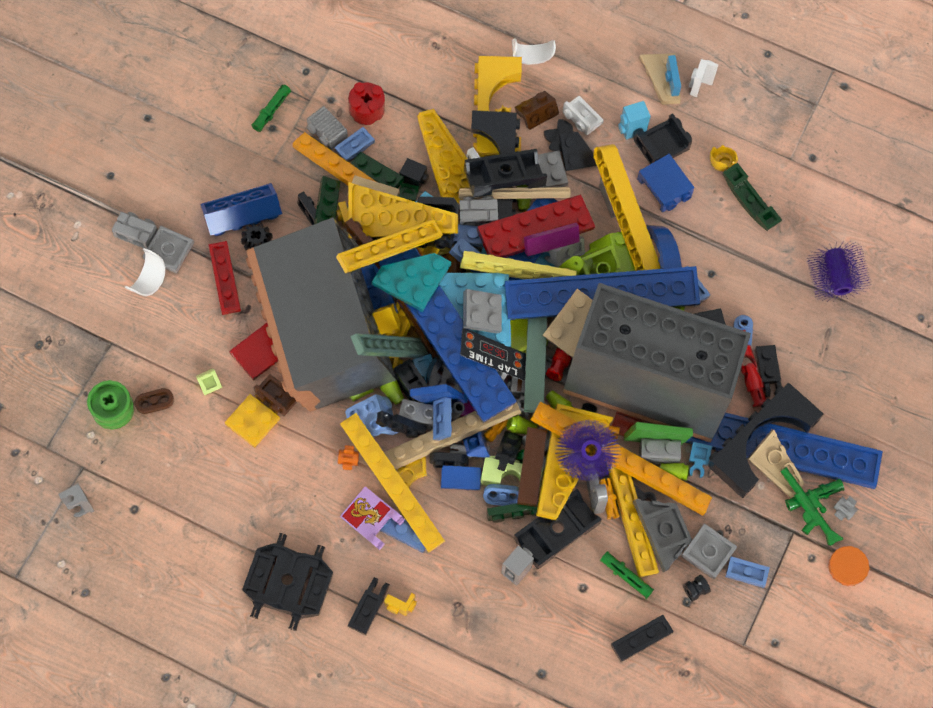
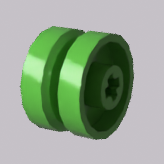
[87,380,135,430]

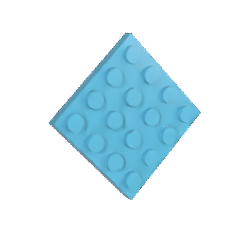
[439,273,511,347]

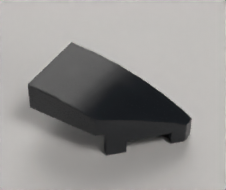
[427,354,443,386]

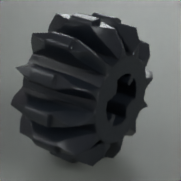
[241,222,273,250]

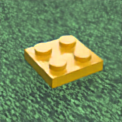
[224,394,280,448]

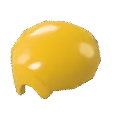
[710,145,738,172]

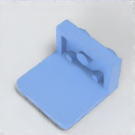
[345,394,399,438]

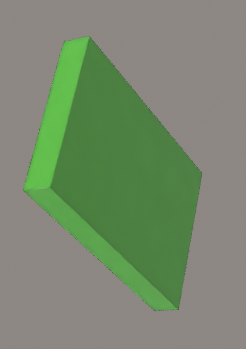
[624,422,693,445]

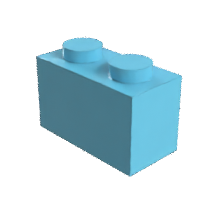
[618,101,651,140]

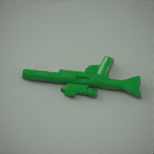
[780,467,843,546]

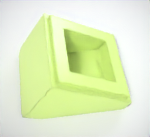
[196,369,222,395]

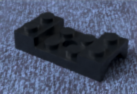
[464,149,547,198]
[513,489,602,570]

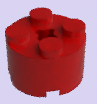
[348,82,385,125]

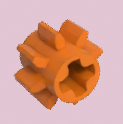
[338,445,359,470]

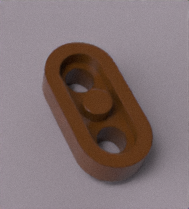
[134,388,174,414]

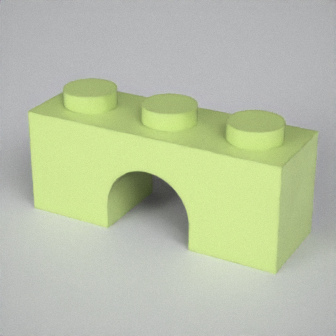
[480,456,543,490]

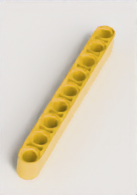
[593,144,661,271]

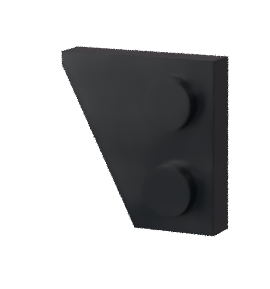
[559,132,597,171]

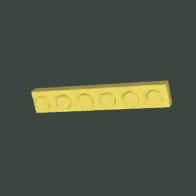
[460,251,577,279]

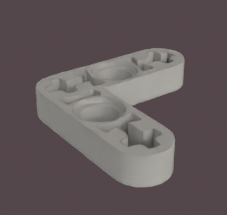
[586,464,608,514]

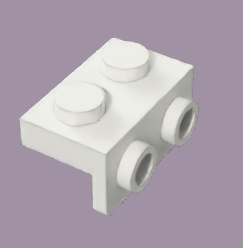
[689,59,718,97]
[563,96,603,135]

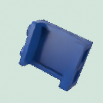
[637,154,695,212]

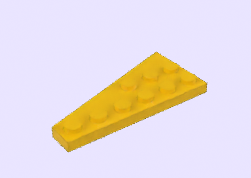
[417,109,475,205]
[348,182,458,239]
[536,404,613,520]

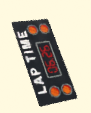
[460,328,526,381]

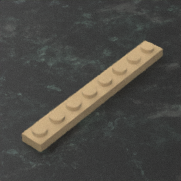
[384,402,521,469]

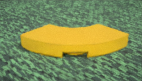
[388,456,427,497]

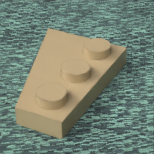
[639,53,681,105]
[542,289,593,358]
[747,429,804,498]

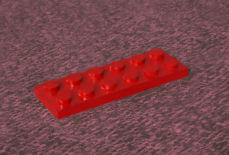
[477,194,595,258]

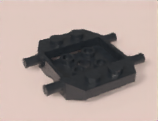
[242,533,333,631]

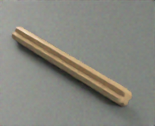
[459,187,571,199]

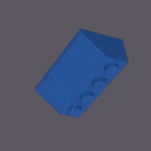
[200,183,282,236]

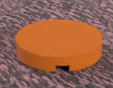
[828,546,869,586]

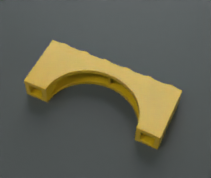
[473,56,522,157]

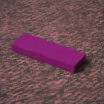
[524,223,580,256]

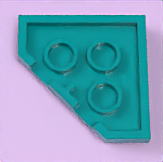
[372,253,451,312]

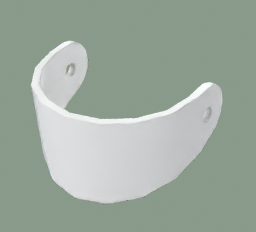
[512,38,556,65]
[125,248,165,296]

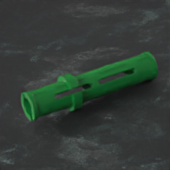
[251,84,291,132]
[785,479,844,512]
[600,551,654,599]

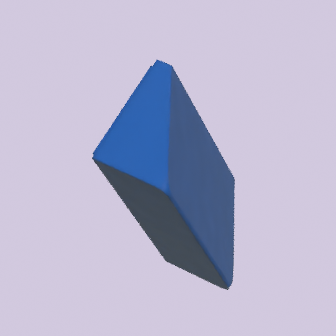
[463,431,490,457]
[441,465,481,490]

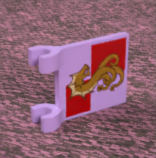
[340,486,405,550]

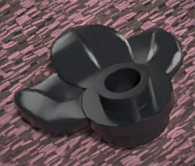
[544,119,573,152]

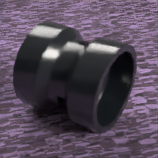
[683,574,711,602]

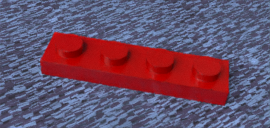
[208,241,241,315]

